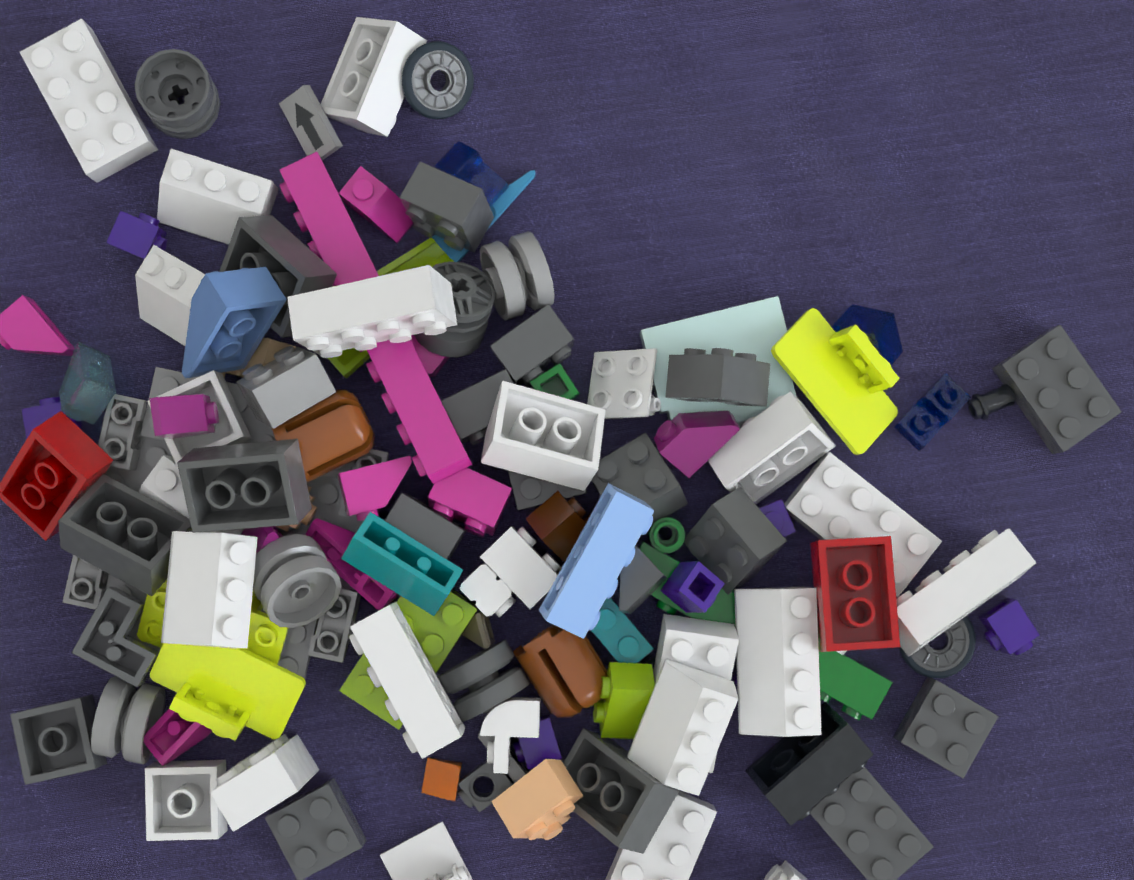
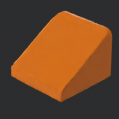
[421,757,462,801]

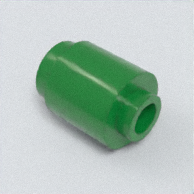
[648,516,685,553]

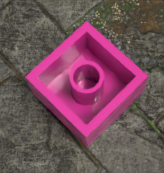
[428,468,512,538]

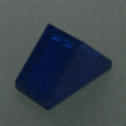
[831,304,903,365]

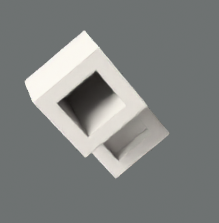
[480,697,541,774]

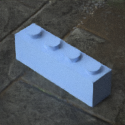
[539,483,654,639]

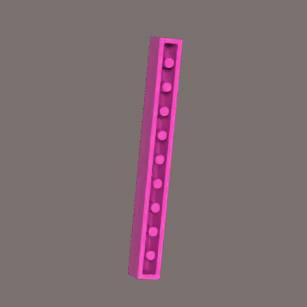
[279,152,472,484]

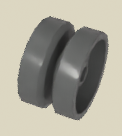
[438,639,530,722]

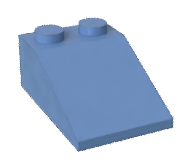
[182,267,287,379]

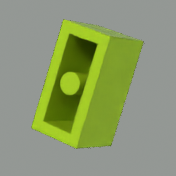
[593,662,655,739]

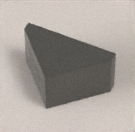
[619,545,668,614]

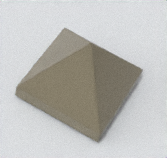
[462,611,495,648]

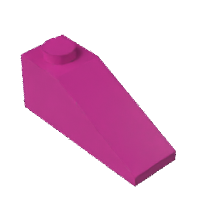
[305,518,399,611]

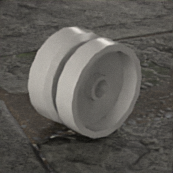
[480,231,555,321]
[253,534,342,628]
[91,676,166,765]

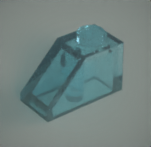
[59,342,116,425]

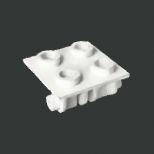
[587,348,661,419]
[380,821,473,880]

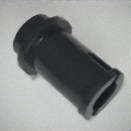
[967,384,1016,420]

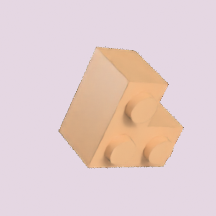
[491,759,583,840]

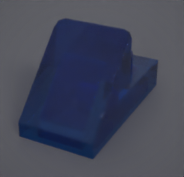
[435,141,509,207]

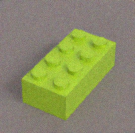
[339,589,478,730]

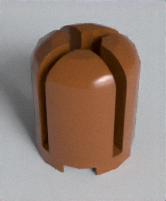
[272,389,375,482]
[513,624,607,718]

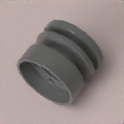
[134,49,221,139]
[414,261,495,358]

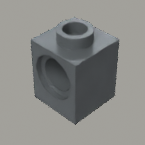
[458,759,514,813]

